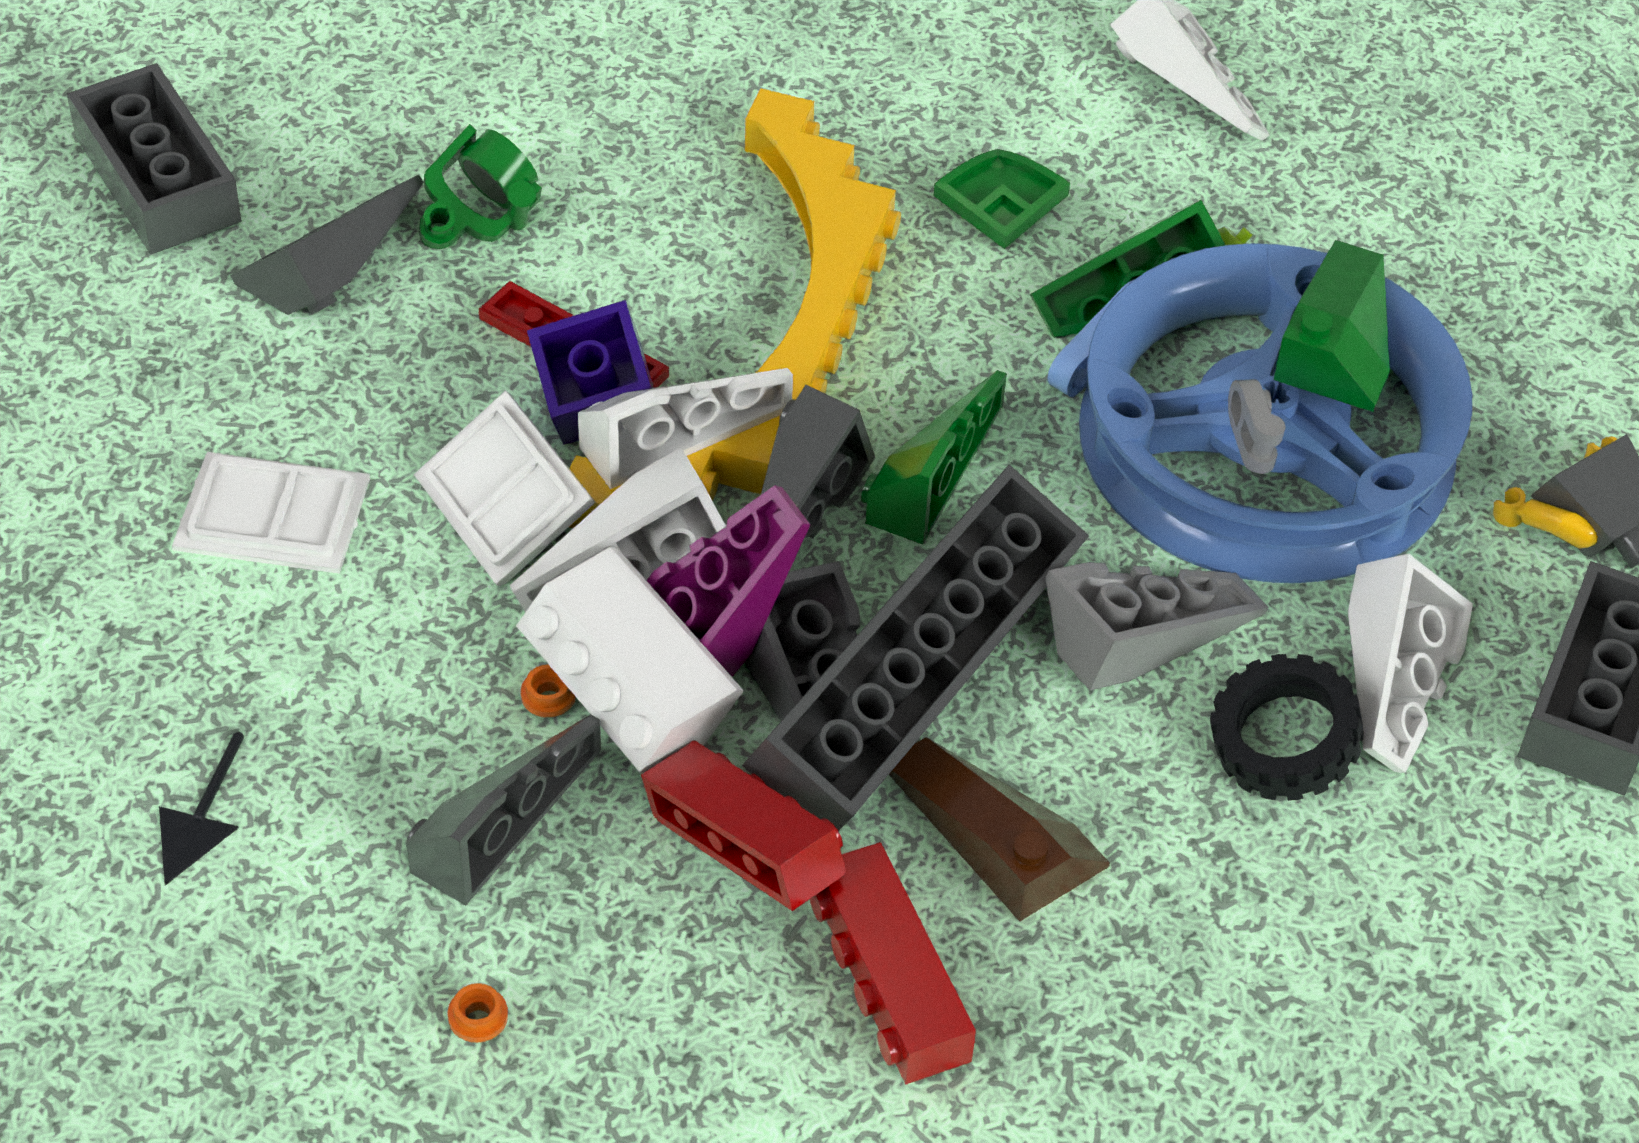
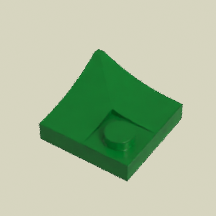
[933,149,1070,249]

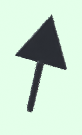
[159,732,244,886]

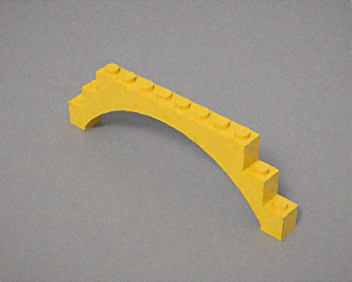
[569,88,901,528]

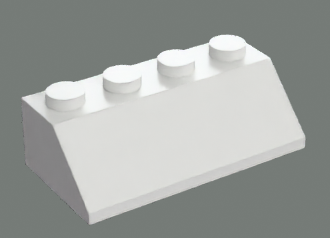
[516,547,744,773]

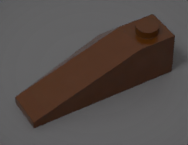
[889,737,1110,922]

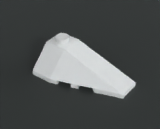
[1110,0,1270,140]
[578,368,793,489]
[510,447,726,612]
[1348,554,1473,773]

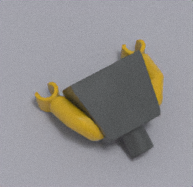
[1493,434,1639,569]

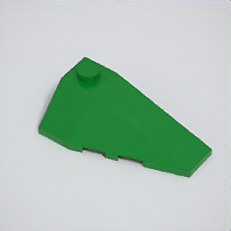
[1029,200,1225,338]
[1273,240,1390,412]
[861,370,1007,545]

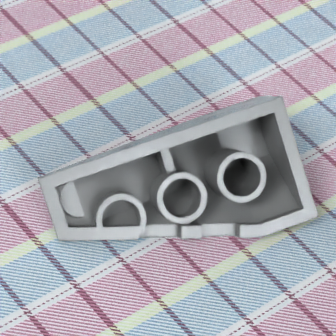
[1045,562,1269,690]

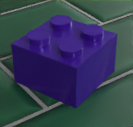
[527,300,654,445]

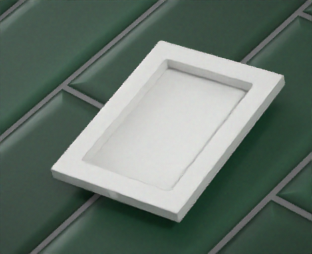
[414,390,595,587]
[172,452,370,574]

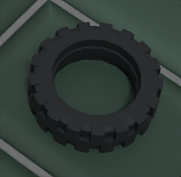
[1210,654,1364,801]

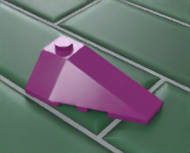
[646,485,810,678]

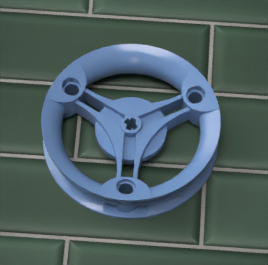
[1079,243,1472,583]

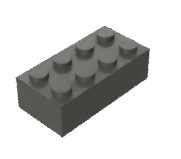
[67,63,242,255]
[1517,561,1639,796]

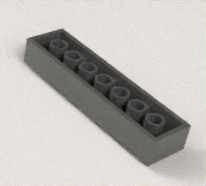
[742,464,1089,831]

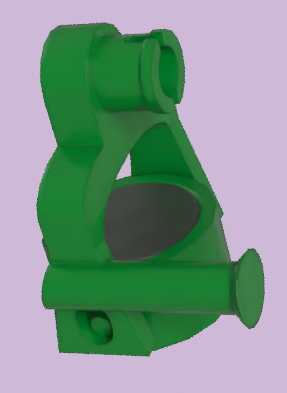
[419,124,542,249]

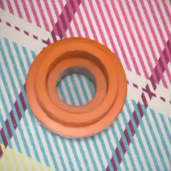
[521,664,576,717]
[447,983,508,1043]

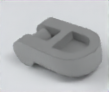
[1228,379,1286,474]

